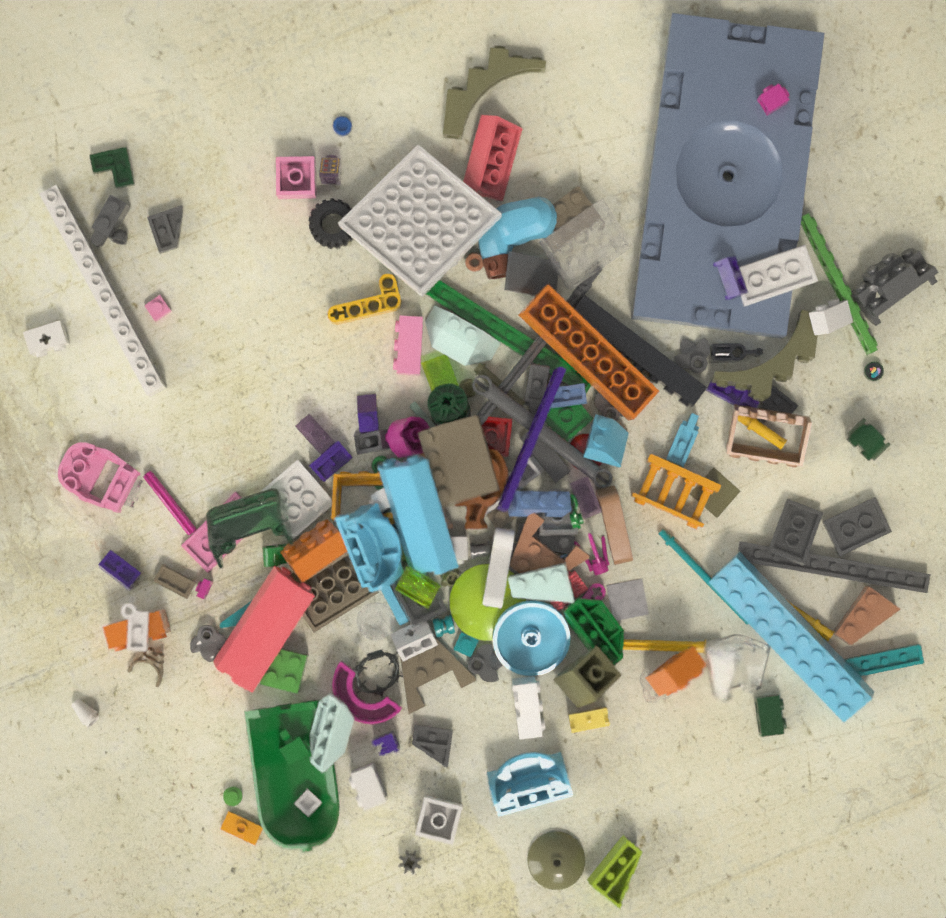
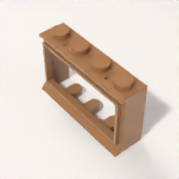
[726,404,812,468]

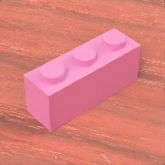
[393,316,423,376]

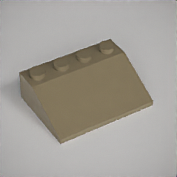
[418,415,500,507]
[291,551,379,632]

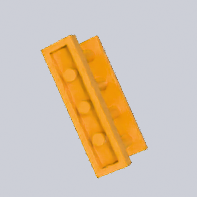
[631,454,721,530]

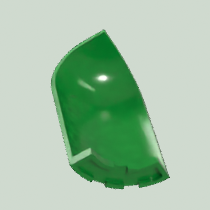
[244,699,340,852]

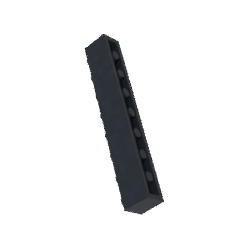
[574,295,708,407]

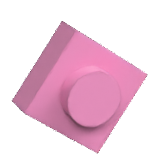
[144,295,171,322]

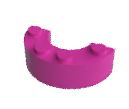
[332,661,403,724]

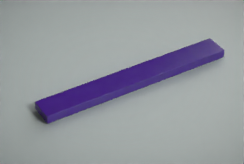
[497,366,566,512]

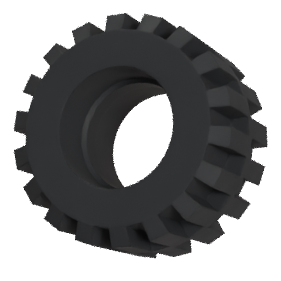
[308,198,353,249]

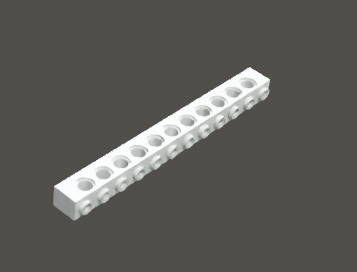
[39,185,167,397]

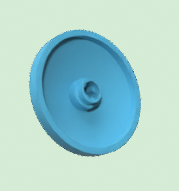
[493,601,570,676]

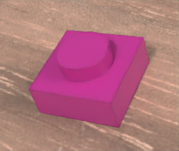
[195,578,213,599]

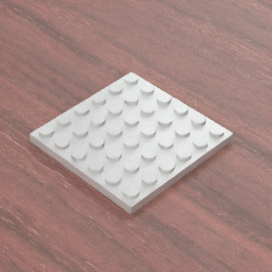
[338,145,502,297]

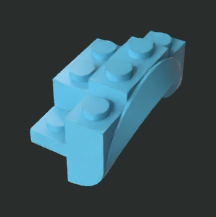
[335,503,404,592]
[487,752,573,817]

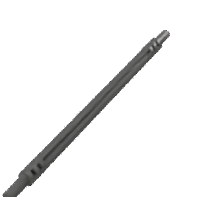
[476,265,602,426]

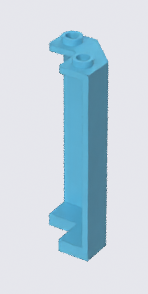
[377,455,459,577]

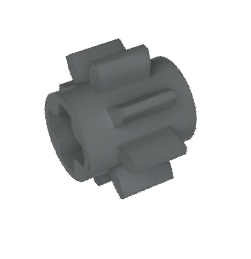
[398,850,422,874]

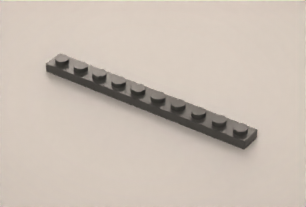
[737,541,931,593]

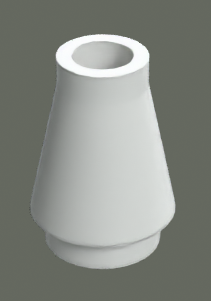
[71,699,99,727]

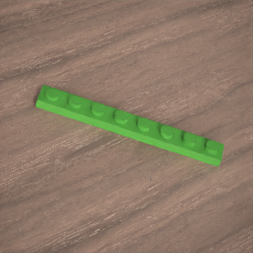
[801,213,878,355]

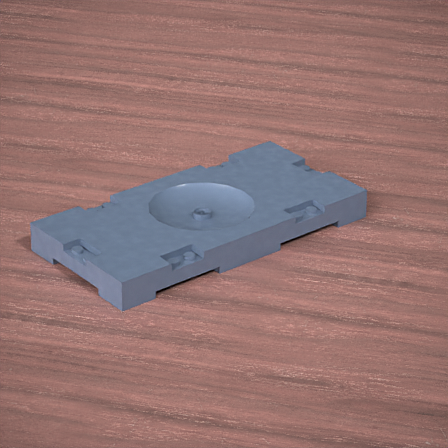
[631,13,825,339]

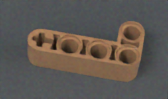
[595,485,633,565]

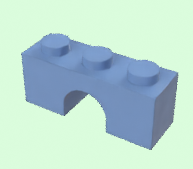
[508,491,572,517]

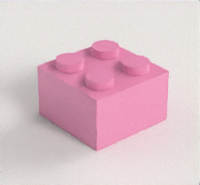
[276,156,317,199]

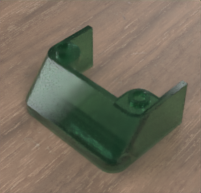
[206,488,293,568]

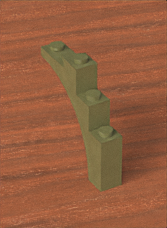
[443,46,546,140]
[712,310,818,401]

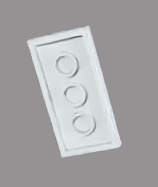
[740,245,818,307]

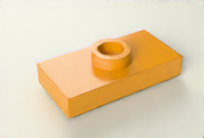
[220,811,263,845]

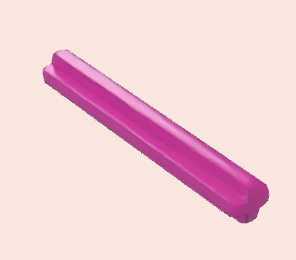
[143,471,196,535]

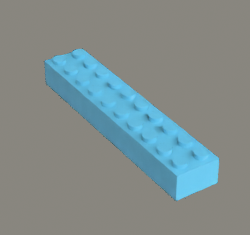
[709,552,875,723]

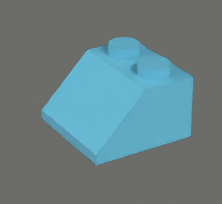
[583,414,629,468]

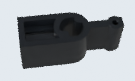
[711,343,763,363]

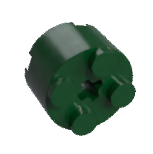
[846,418,891,461]

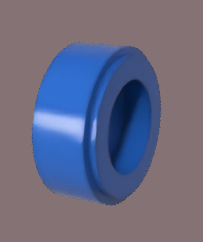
[333,116,352,136]

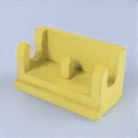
[568,707,610,733]

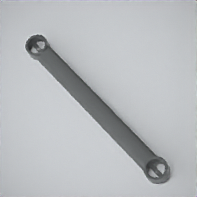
[472,375,612,488]

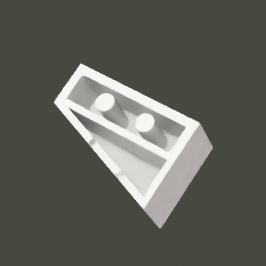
[512,676,546,739]

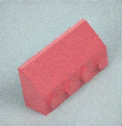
[463,115,523,201]

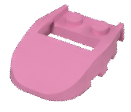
[58,442,141,513]

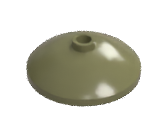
[527,831,585,890]

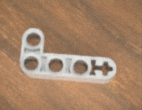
[483,528,515,608]

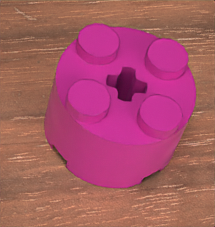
[385,416,430,458]

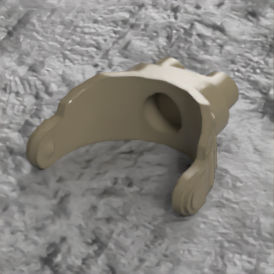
[127,647,165,687]

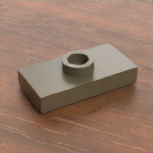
[153,564,197,599]

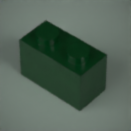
[754,694,787,737]

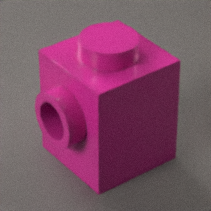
[757,84,790,116]

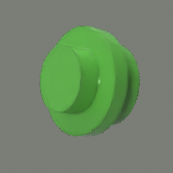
[223,787,243,806]

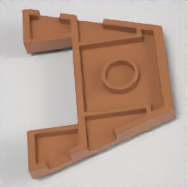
[509,513,590,573]

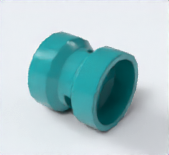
[432,615,456,637]

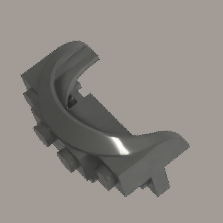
[851,248,939,326]

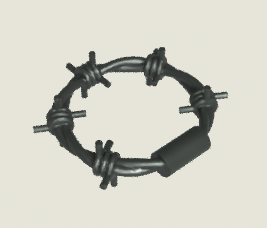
[351,649,403,698]

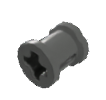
[470,541,491,560]

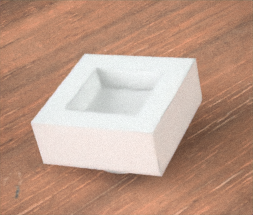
[294,789,322,817]

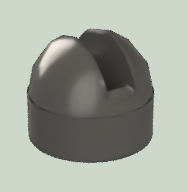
[112,229,128,245]

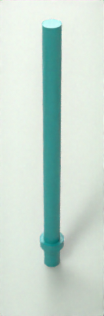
[658,529,748,625]

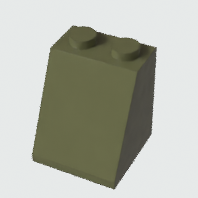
[553,646,622,708]

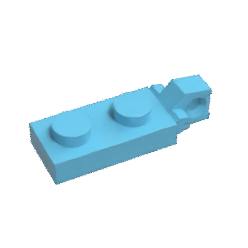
[665,413,699,467]

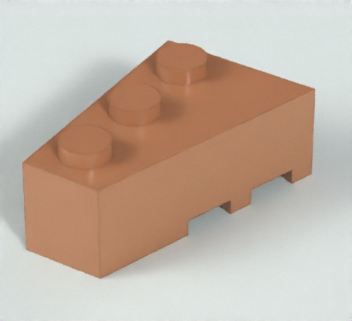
[834,586,901,645]

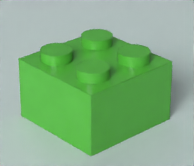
[260,648,309,694]

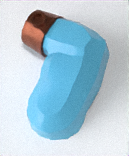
[478,196,557,279]

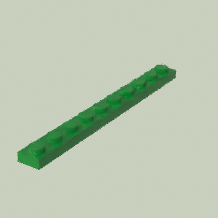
[425,280,591,393]

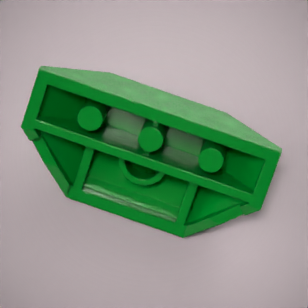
[563,598,624,666]

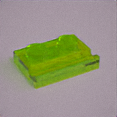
[421,354,459,391]
[395,566,441,609]

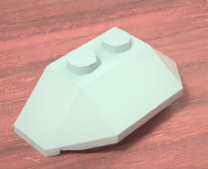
[425,305,501,366]
[310,694,354,772]

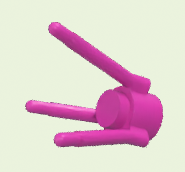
[574,533,610,576]

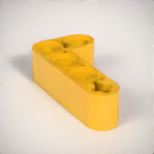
[328,274,401,325]

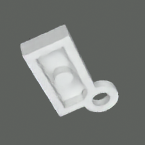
[121,603,149,651]

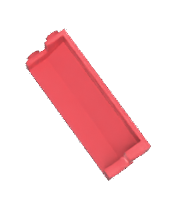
[213,566,315,693]

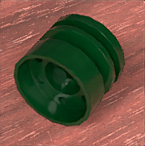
[427,384,471,426]

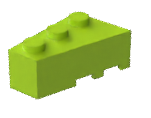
[587,835,642,909]

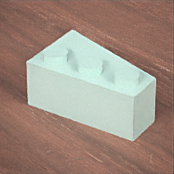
[508,562,575,603]

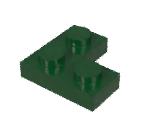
[89,147,135,189]

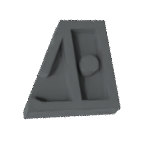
[147,205,184,254]
[412,725,453,768]

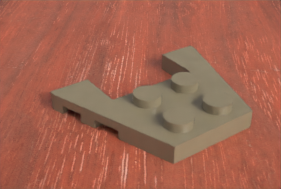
[401,637,477,714]

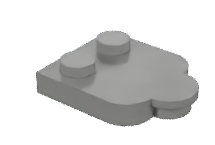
[537,488,578,536]

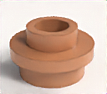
[465,252,483,272]

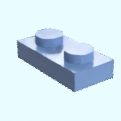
[550,384,587,409]

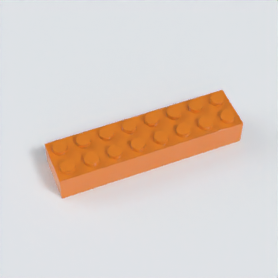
[518,284,659,421]

